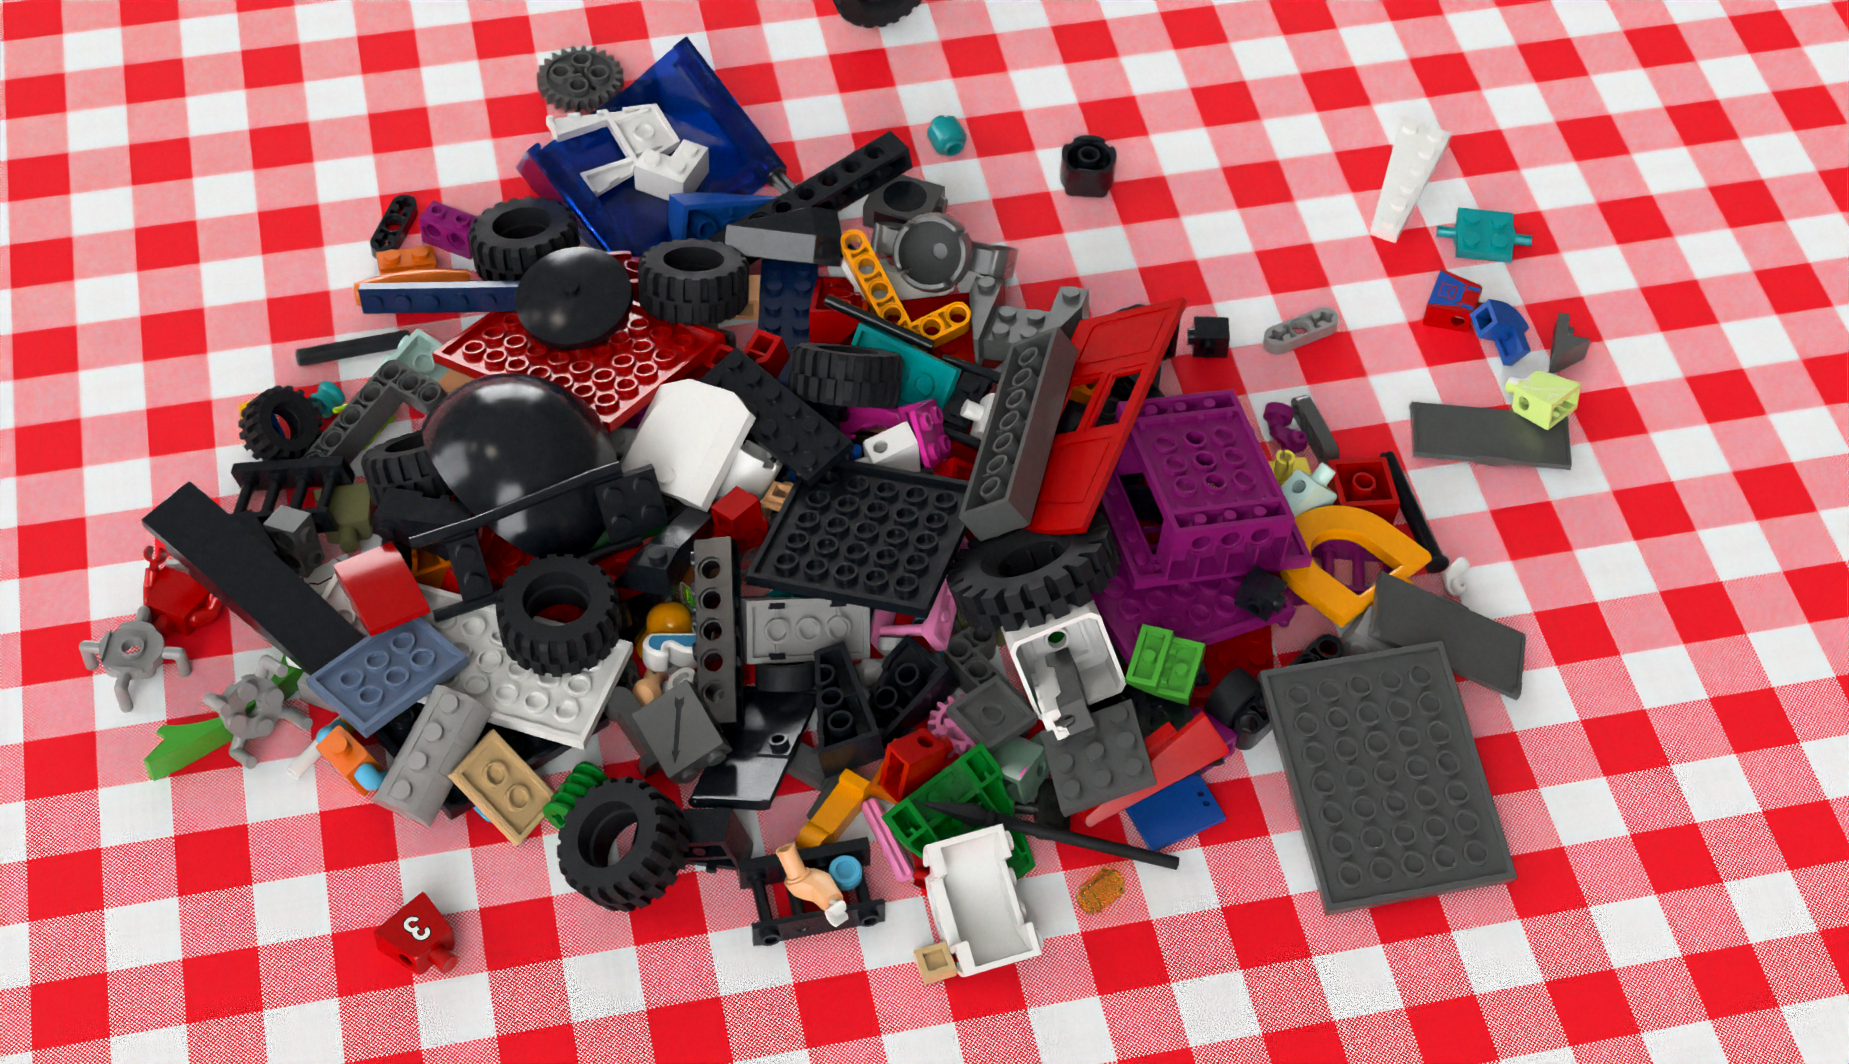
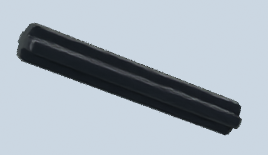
[295,330,410,366]

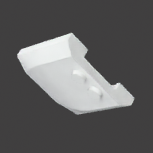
[619,379,756,512]

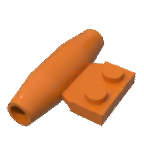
[353,246,471,306]

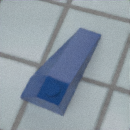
[667,192,779,240]

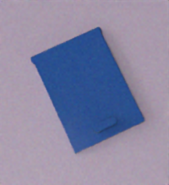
[1125,774,1226,852]

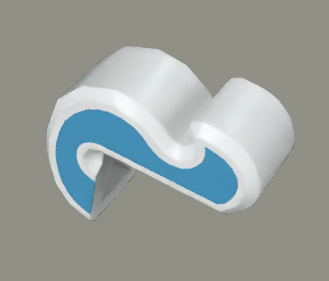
[642,608,715,672]

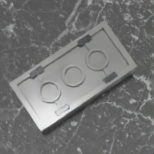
[741,595,870,664]

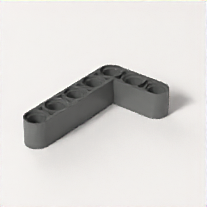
[302,359,448,488]

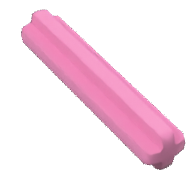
[862,798,914,883]

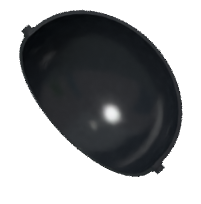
[422,373,617,560]

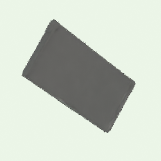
[1409,401,1572,470]
[1368,571,1526,700]

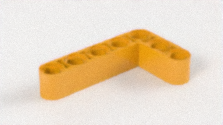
[841,229,971,352]

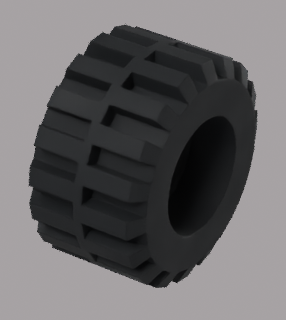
[238,385,323,461]

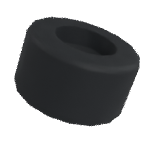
[1204,667,1261,729]

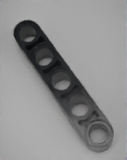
[1231,634,1343,750]

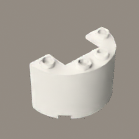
[923,824,1043,977]

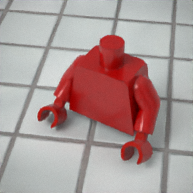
[143,545,223,641]

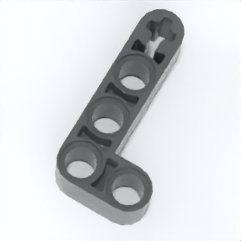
[943,626,1032,738]

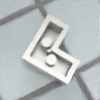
[634,139,709,201]

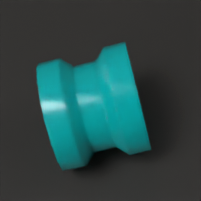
[310,381,345,419]

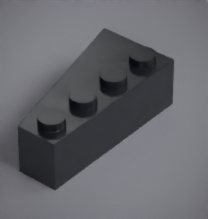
[814,641,885,779]

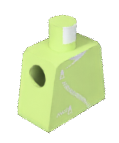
[1505,371,1581,430]

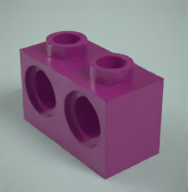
[419,200,477,260]

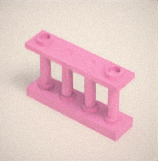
[870,536,969,654]

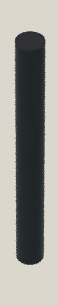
[823,294,935,352]

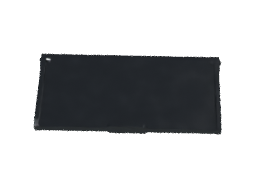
[688,686,817,811]

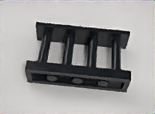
[229,455,356,533]
[737,837,885,946]

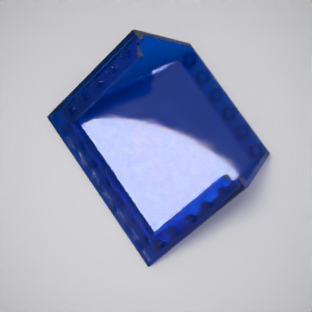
[516,36,787,257]

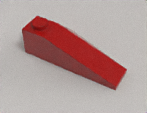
[809,277,869,344]

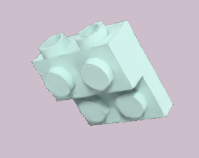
[380,328,449,382]

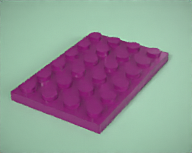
[1091,543,1296,665]

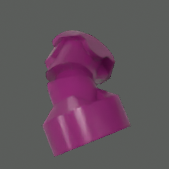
[1263,402,1308,453]

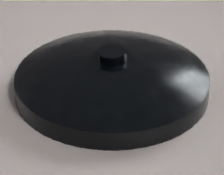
[515,247,633,350]

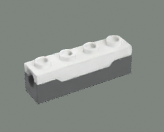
[1031,647,1094,740]

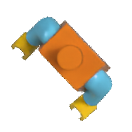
[316,717,389,797]

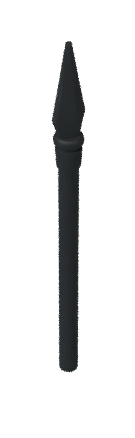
[923,801,1179,870]

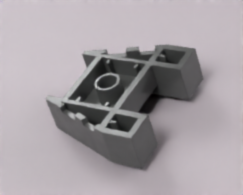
[969,276,1089,366]

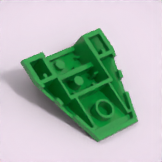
[881,742,1035,880]

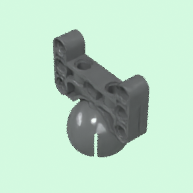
[871,212,1019,293]

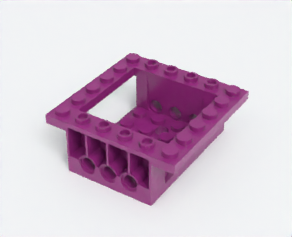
[1098,389,1312,590]

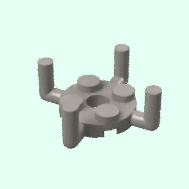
[79,606,192,713]
[203,655,313,769]

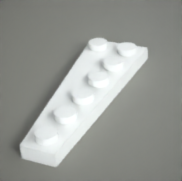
[1370,116,1452,244]

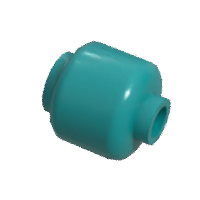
[927,115,967,156]

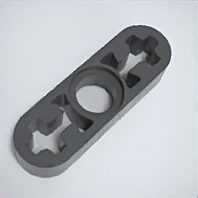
[1291,395,1339,464]

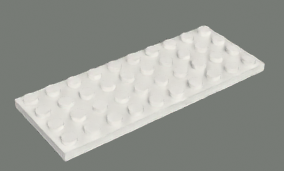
[286,573,633,750]

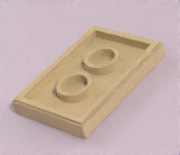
[448,729,554,846]

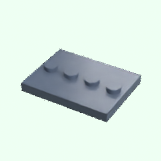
[306,617,469,738]

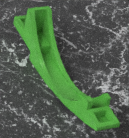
[144,654,304,781]

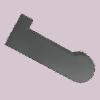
[605,687,663,779]

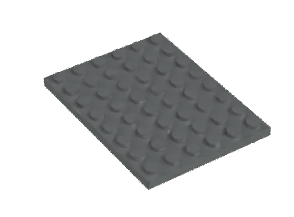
[1257,640,1517,916]

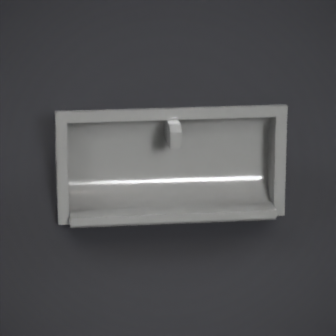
[372,685,492,827]

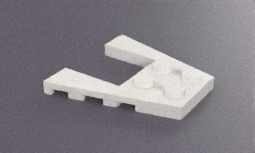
[546,103,680,199]

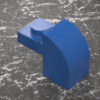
[1470,299,1531,366]

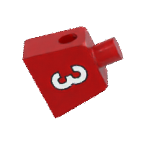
[373,891,457,975]

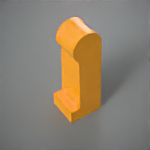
[796,768,870,849]

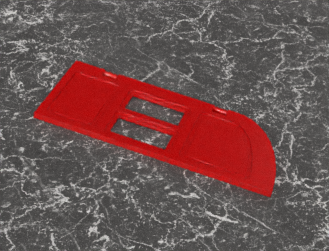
[1022,297,1187,535]

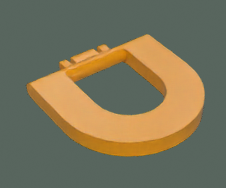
[1279,505,1432,627]

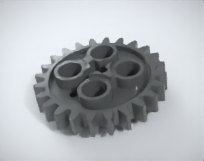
[537,45,624,113]

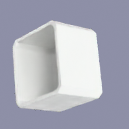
[1001,598,1126,720]

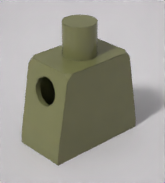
[313,482,376,552]

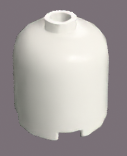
[715,440,783,501]

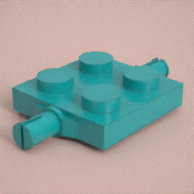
[1436,207,1532,263]

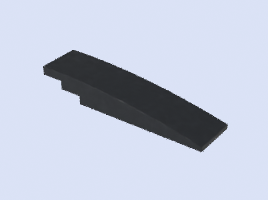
[141,481,364,676]

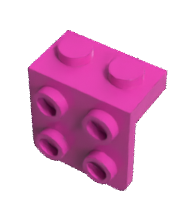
[898,398,951,469]

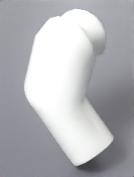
[1442,557,1470,596]

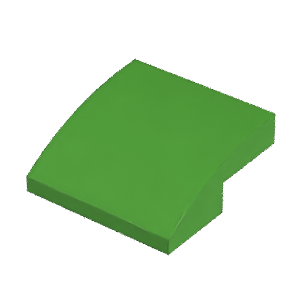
[1125,624,1206,705]

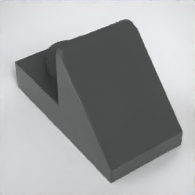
[1548,313,1590,374]

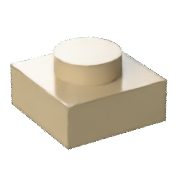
[913,941,957,985]

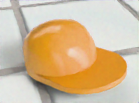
[636,601,692,658]

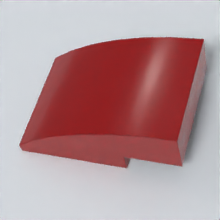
[333,541,431,637]

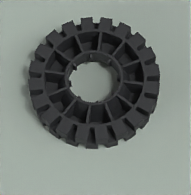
[946,509,1121,632]

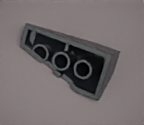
[723,207,842,267]

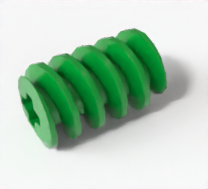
[542,761,609,830]

